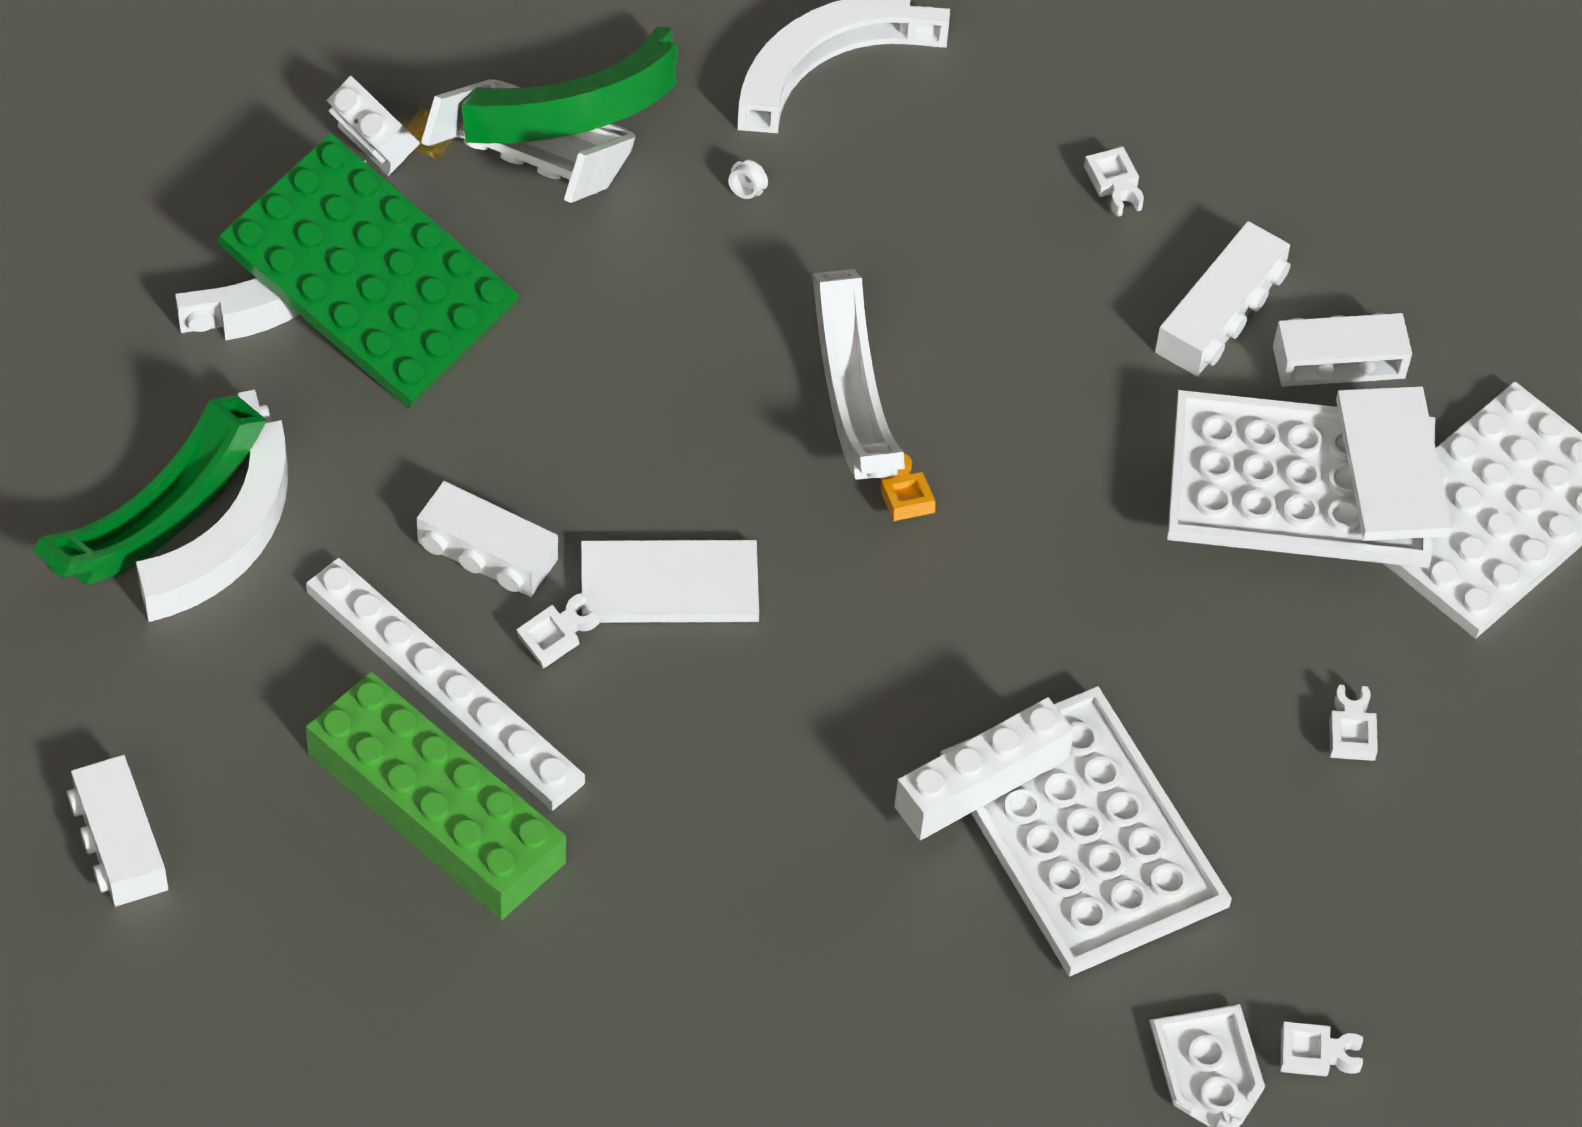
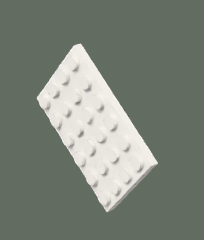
[1383,382,1582,639]
[1167,390,1435,568]
[940,686,1232,977]

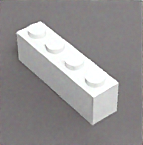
[1155,221,1291,377]
[894,697,1074,841]

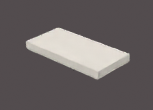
[1336,386,1452,541]
[581,540,759,623]

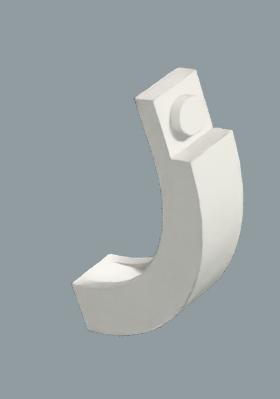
[737,0,950,133]
[175,160,366,340]
[813,269,905,480]
[136,390,288,622]

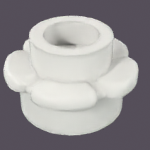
[728,160,768,199]

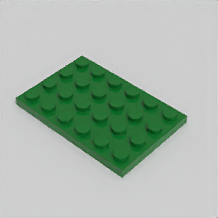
[217,133,520,409]

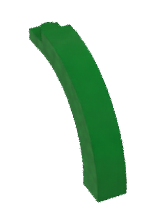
[461,27,679,144]
[33,395,267,585]

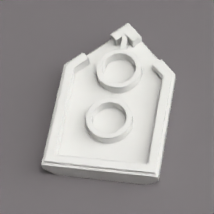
[1149,1004,1265,1127]

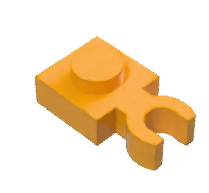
[880,454,935,521]

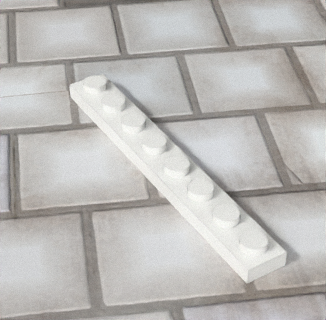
[306,558,585,811]

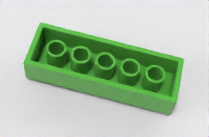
[306,671,566,921]

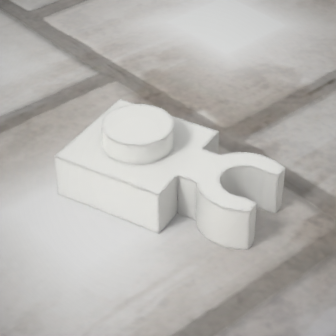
[1084,147,1144,217]
[516,593,601,669]
[1329,685,1378,761]
[1280,1022,1363,1076]

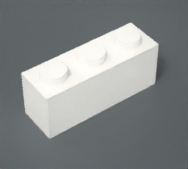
[1273,313,1412,387]
[417,481,558,598]
[67,755,168,907]

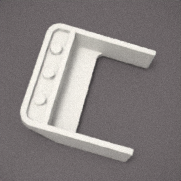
[421,79,636,203]

